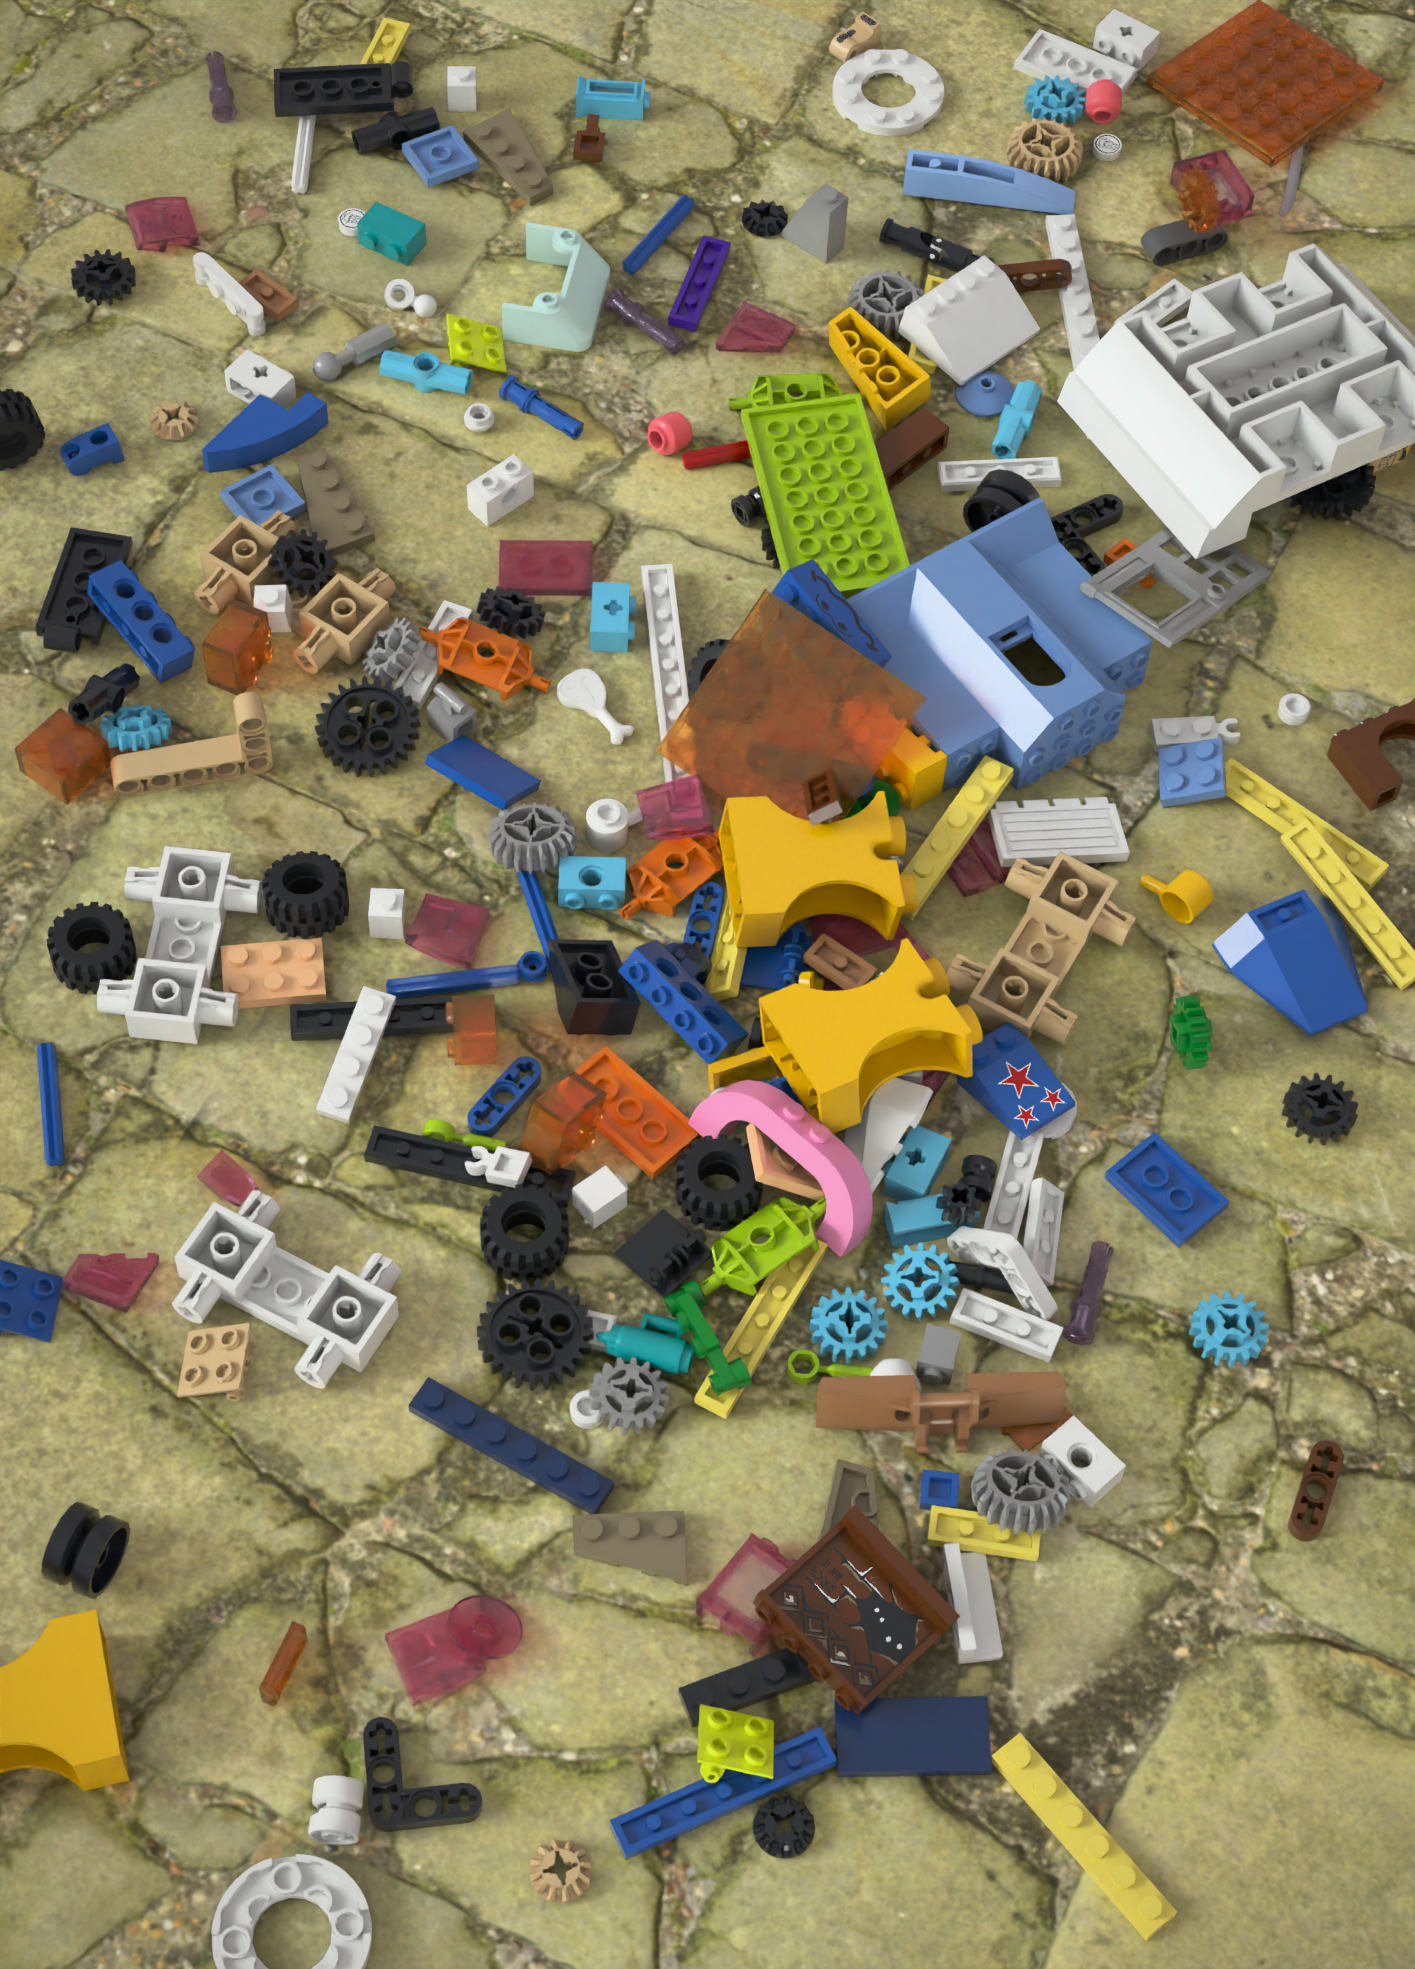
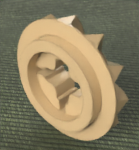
[149,399,199,440]
[529,1839,592,1903]

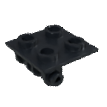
[614,1209,712,1298]

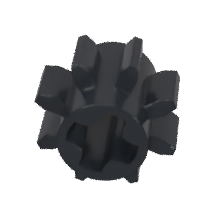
[936,1181,982,1227]

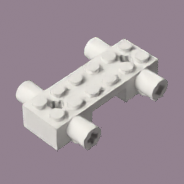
[97,846,263,1044]
[172,1190,402,1389]

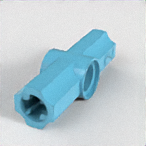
[379,350,473,395]
[991,379,1043,459]

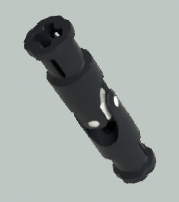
[879,218,995,273]

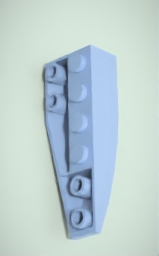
[903,149,1076,215]

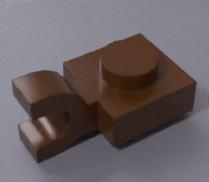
[573,114,605,162]

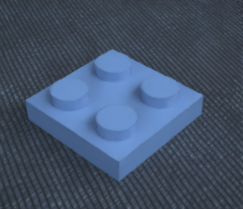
[402,125,479,188]
[220,464,306,525]
[1158,737,1227,808]

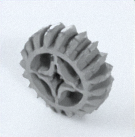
[847,269,924,340]
[488,801,578,875]
[971,1447,1071,1537]

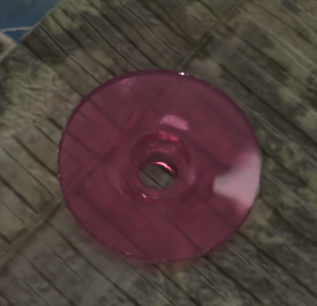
[447,1595,523,1660]

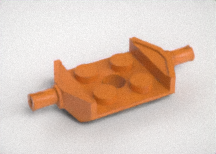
[419,617,552,701]
[619,826,725,921]

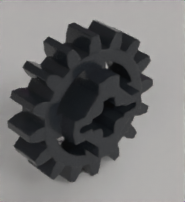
[71,249,136,306]
[268,529,338,598]
[476,586,546,639]
[1282,1073,1358,1145]

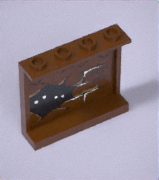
[753,1505,960,1716]

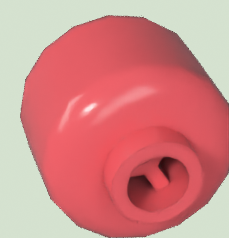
[1085,79,1122,124]
[647,411,692,455]

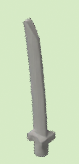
[1279,124,1308,217]

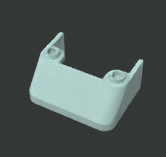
[502,222,610,352]

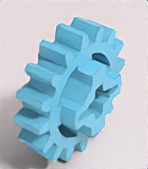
[1024,75,1086,124]
[100,704,172,751]
[881,1242,960,1321]
[809,1287,888,1365]
[1189,1291,1269,1368]

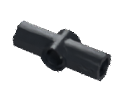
[351,107,440,154]
[68,663,140,726]

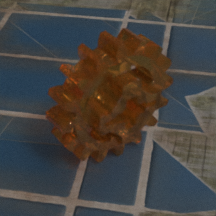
[1177,168,1220,234]

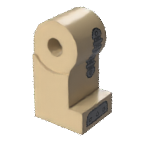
[829,11,881,63]

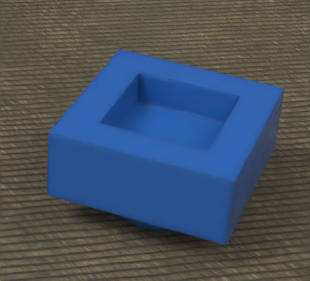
[919,1469,960,1510]

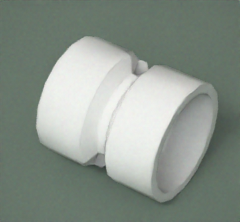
[308,1775,365,1845]

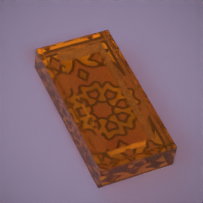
[259,1621,308,1707]

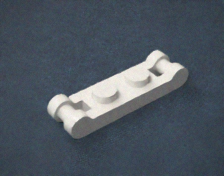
[193,252,266,337]

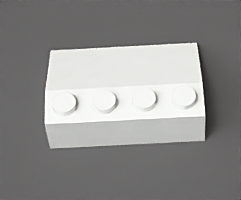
[898,255,1040,386]

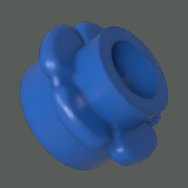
[517,951,550,982]

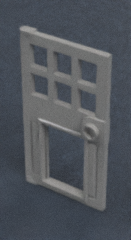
[1080,527,1272,648]

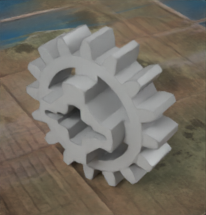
[362,617,422,683]
[589,1357,669,1436]

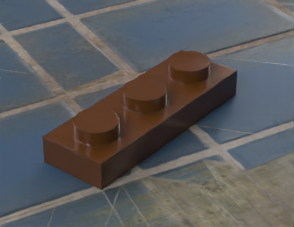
[802,768,843,826]

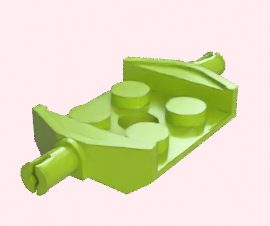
[728,373,862,410]
[698,1196,827,1298]

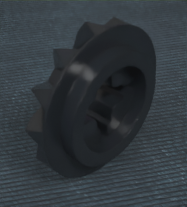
[742,199,788,237]
[753,1795,815,1859]

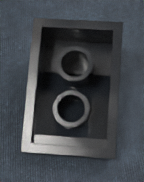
[548,939,641,1036]

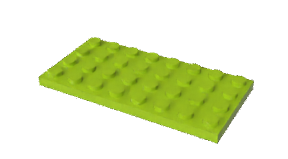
[741,394,910,598]

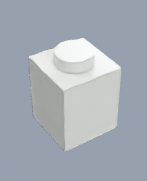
[447,66,477,112]
[253,585,293,633]
[368,888,406,939]
[572,1165,628,1229]

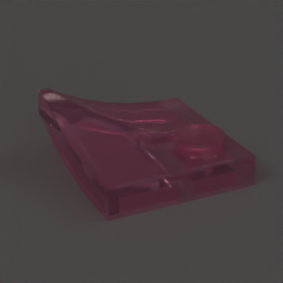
[636,774,715,840]
[405,893,490,970]
[385,1607,486,1707]

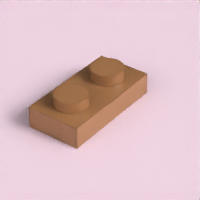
[238,269,299,322]
[803,933,878,990]

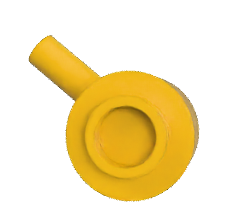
[1140,870,1214,924]

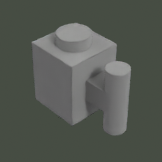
[427,682,478,743]

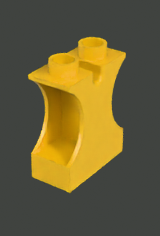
[718,791,917,948]
[759,938,983,1134]
[0,1609,130,1791]

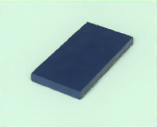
[834,1696,992,1777]

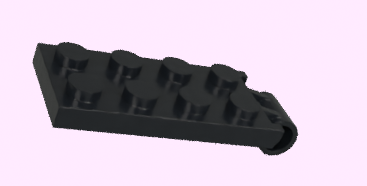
[274,61,413,117]
[36,527,133,654]

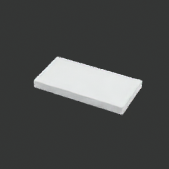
[1014,29,1138,98]

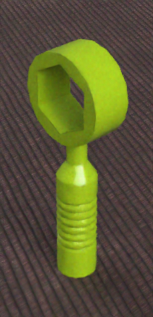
[422,1119,506,1152]
[787,1349,874,1385]

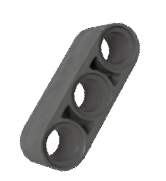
[1141,213,1228,266]

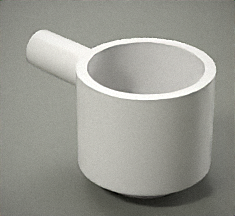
[586,799,653,852]

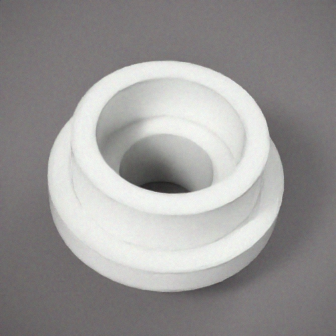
[464,403,494,432]

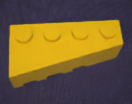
[828,306,931,431]
[835,688,948,811]

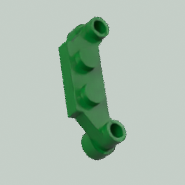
[663,1280,752,1396]

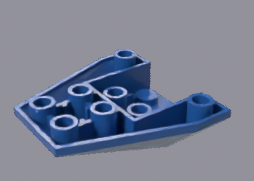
[1212,889,1369,1037]

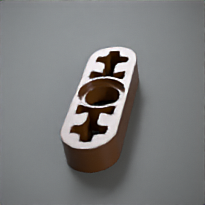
[997,259,1072,293]
[1288,1440,1344,1542]

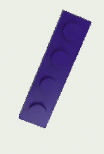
[668,235,731,332]

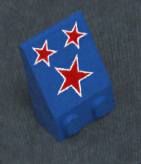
[956,1022,1075,1140]

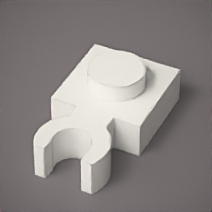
[465,1146,532,1188]

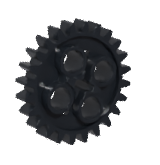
[1285,463,1376,520]
[315,676,421,777]
[477,1278,594,1391]

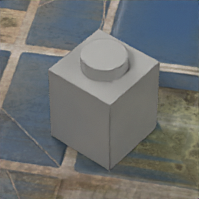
[915,1323,962,1385]

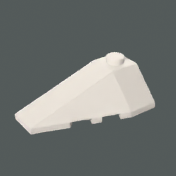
[844,1078,933,1193]

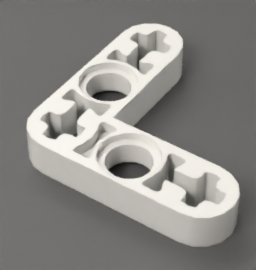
[947,1226,1058,1321]

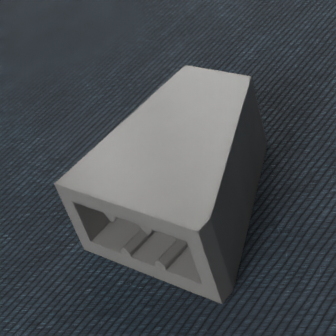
[781,183,848,263]

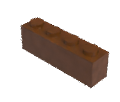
[875,407,950,492]

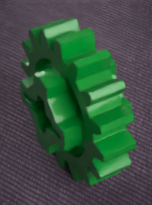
[1170,995,1213,1070]

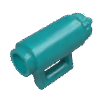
[596,1312,695,1375]

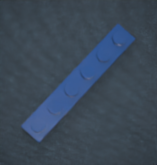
[610,1727,837,1860]

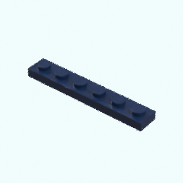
[408,1377,614,1514]

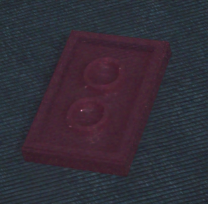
[499,540,592,596]

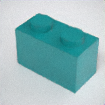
[357,201,426,266]

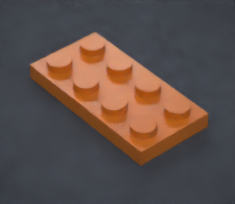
[556,1045,702,1179]

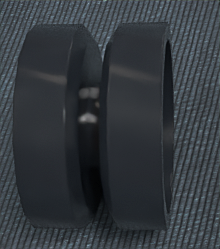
[963,469,1041,533]
[41,1502,130,1599]

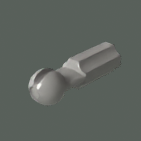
[313,322,398,381]

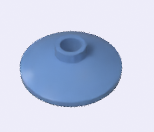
[955,370,1015,417]

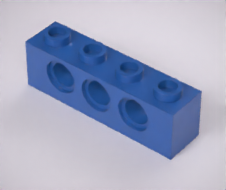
[87,560,195,684]
[618,939,749,1064]

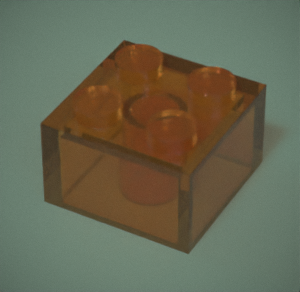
[202,599,274,696]
[14,708,112,805]
[446,994,497,1065]
[518,1071,607,1174]

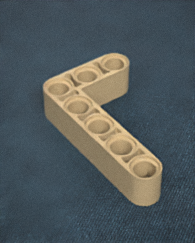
[110,692,273,797]

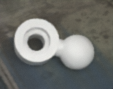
[384,279,437,318]

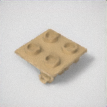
[177,1323,253,1401]

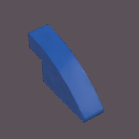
[202,392,329,473]

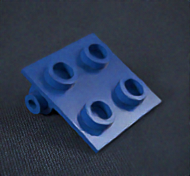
[740,923,813,991]
[0,1260,63,1343]

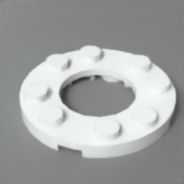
[832,49,944,136]
[211,1854,372,1969]

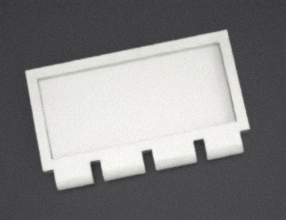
[988,797,1130,867]

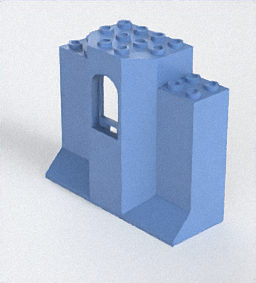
[846,497,1153,793]

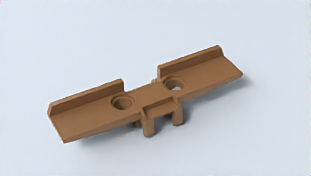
[816,1371,1066,1454]

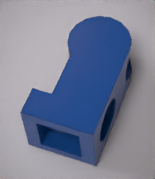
[60,423,125,476]

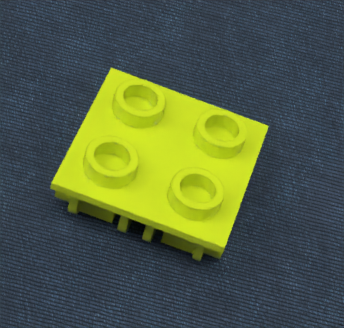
[446,313,506,374]
[697,1704,774,1783]

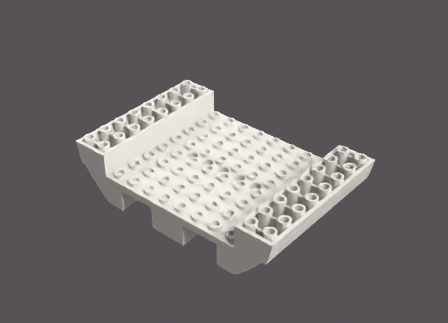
[1057,243,1415,559]

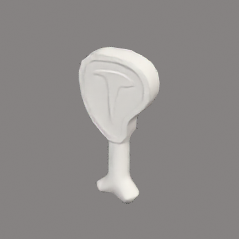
[557,668,634,745]

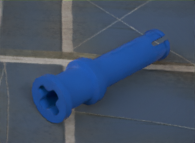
[499,375,584,440]

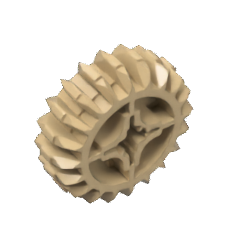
[1006,117,1083,183]

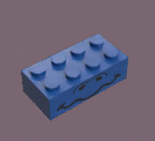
[760,559,892,706]

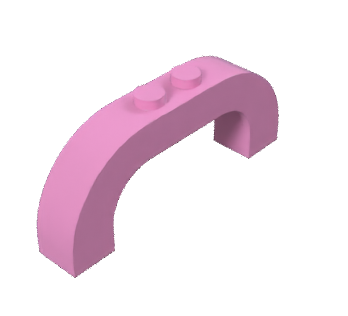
[688,1080,873,1257]

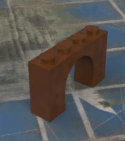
[1327,698,1415,811]

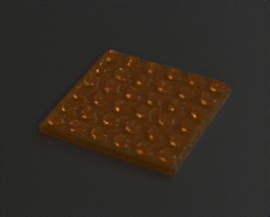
[1147,0,1384,168]
[656,589,927,822]

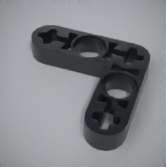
[1050,494,1123,576]
[363,1717,482,1832]

